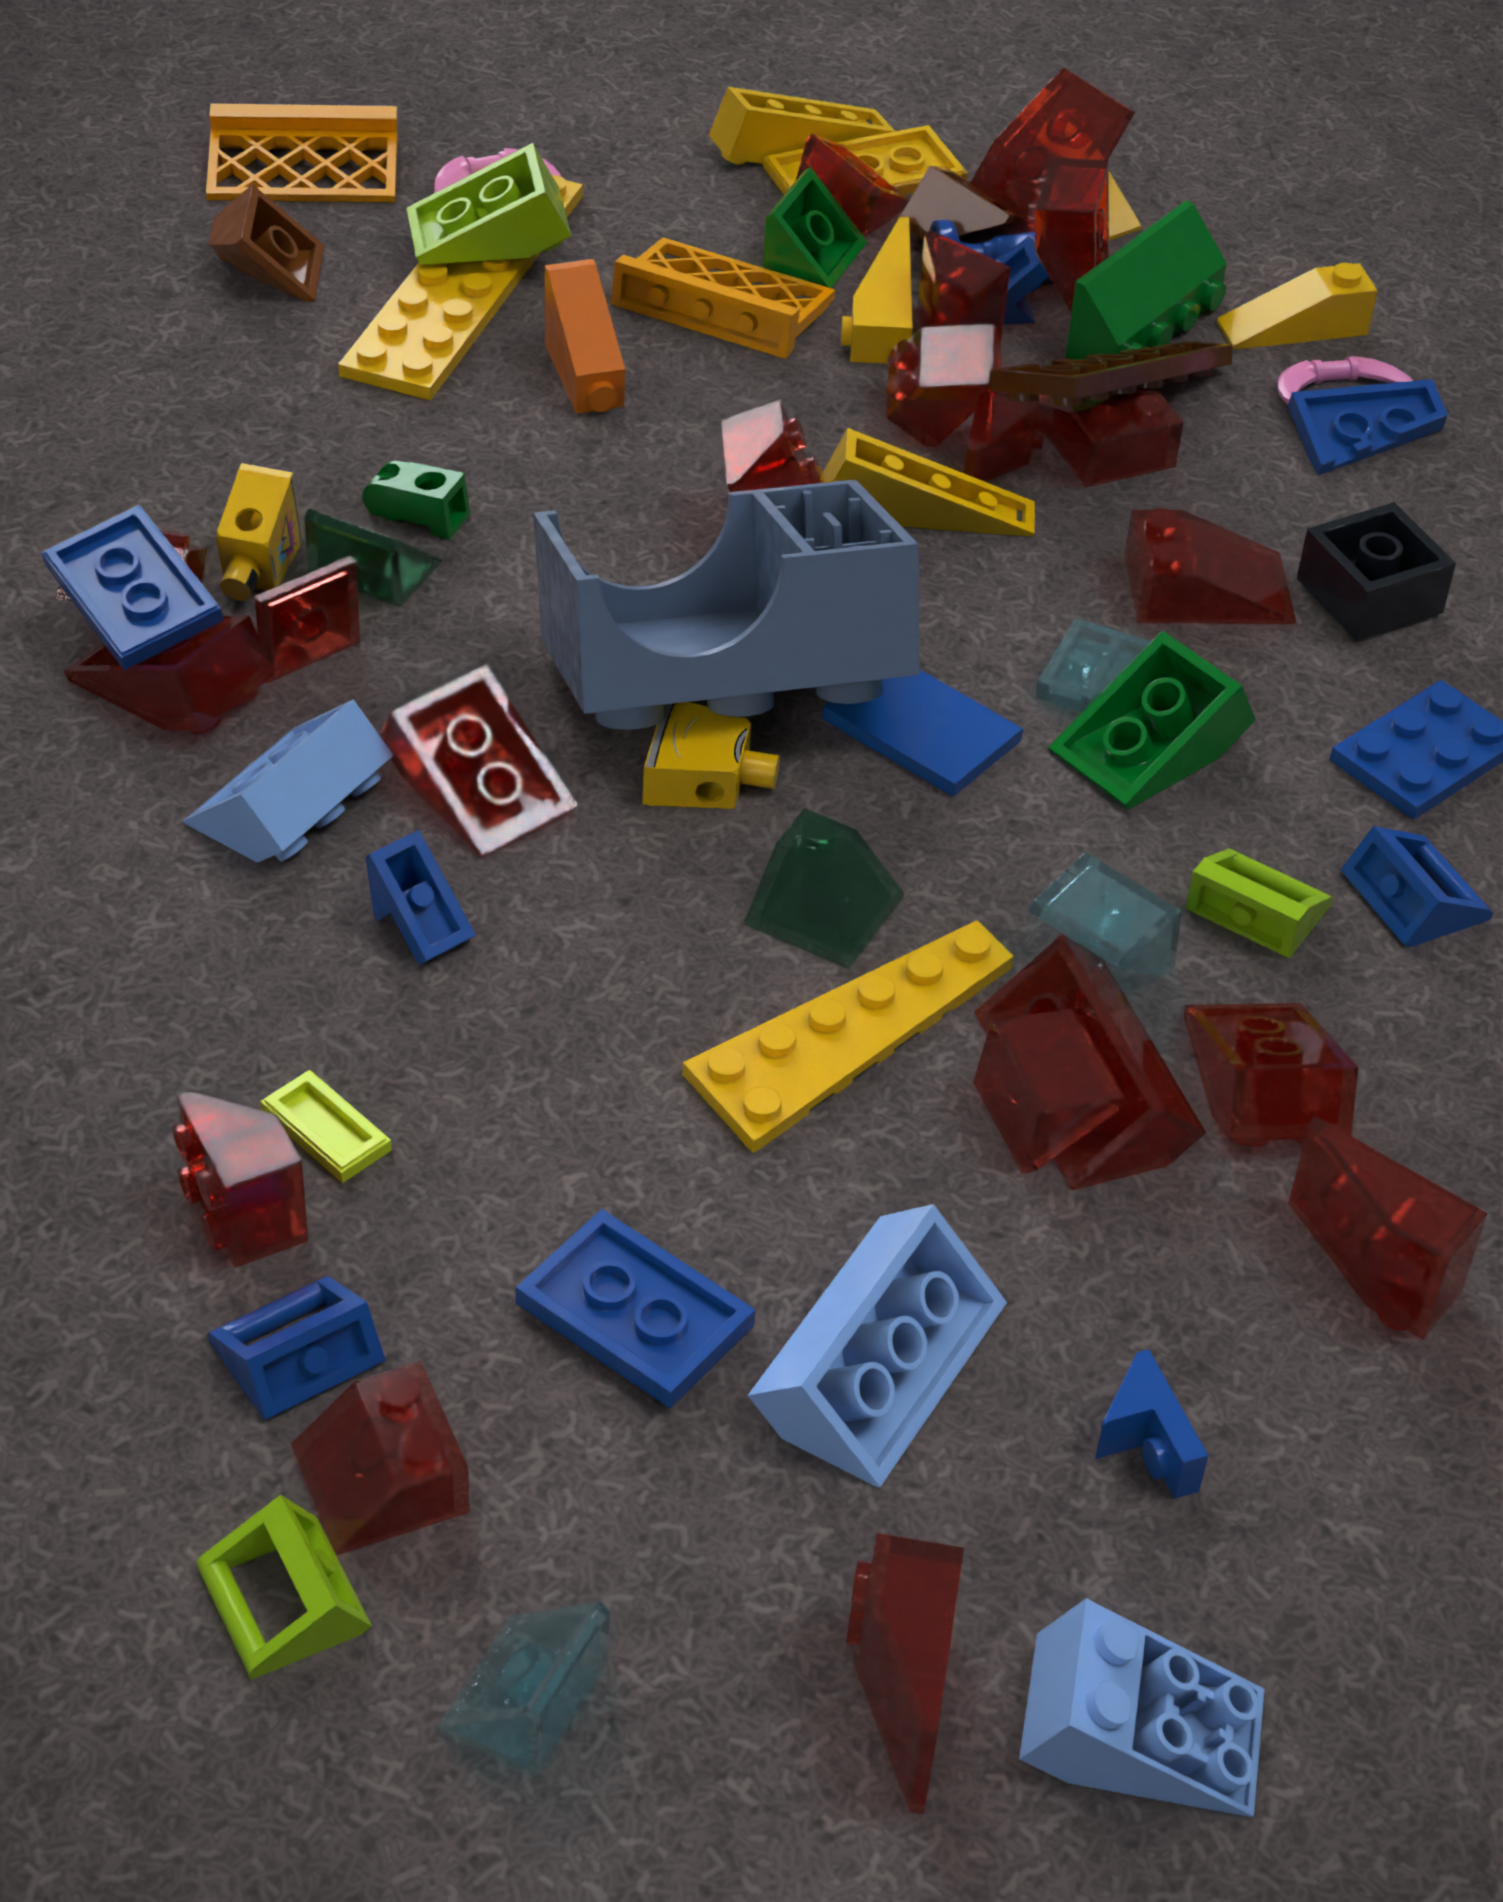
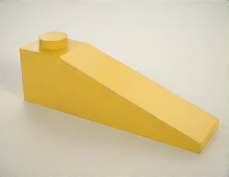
[708,87,895,165]
[841,217,913,365]
[821,428,1035,537]

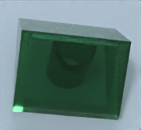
[304,508,442,607]

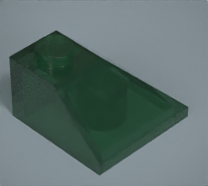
[744,808,904,969]

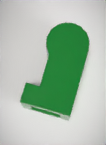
[362,461,471,540]

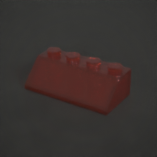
[974,934,1206,1190]

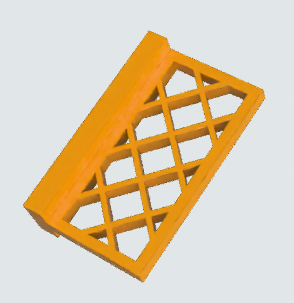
[206,103,398,203]
[611,237,836,359]

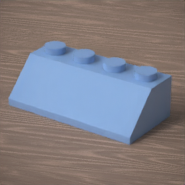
[747,1204,1007,1488]

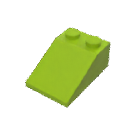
[407,143,571,265]

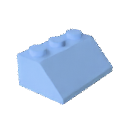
[183,699,393,863]

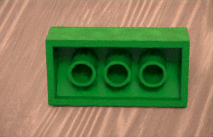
[1065,200,1227,360]

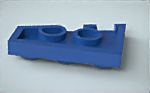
[1288,379,1448,475]

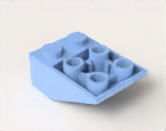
[1019,1598,1265,1818]

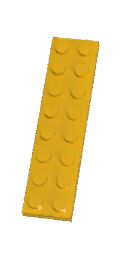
[338,175,583,401]

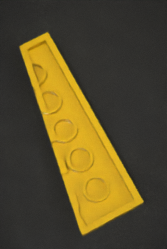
[682,920,1014,1153]

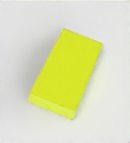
[260,1070,392,1183]

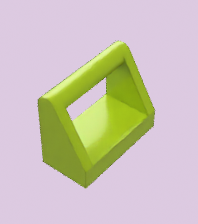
[1185,848,1333,958]
[196,1495,372,1680]

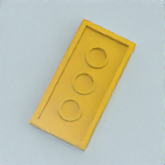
[763,125,968,207]

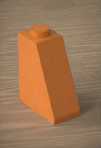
[545,259,625,414]

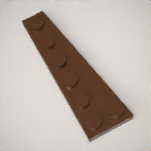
[989,341,1233,406]

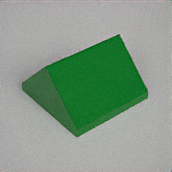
[763,167,867,288]

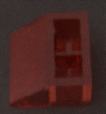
[172,1091,309,1268]

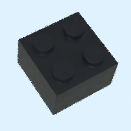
[1297,502,1456,641]

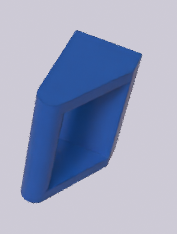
[1340,826,1493,947]
[207,1276,386,1420]

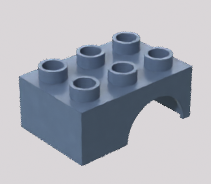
[533,480,920,730]

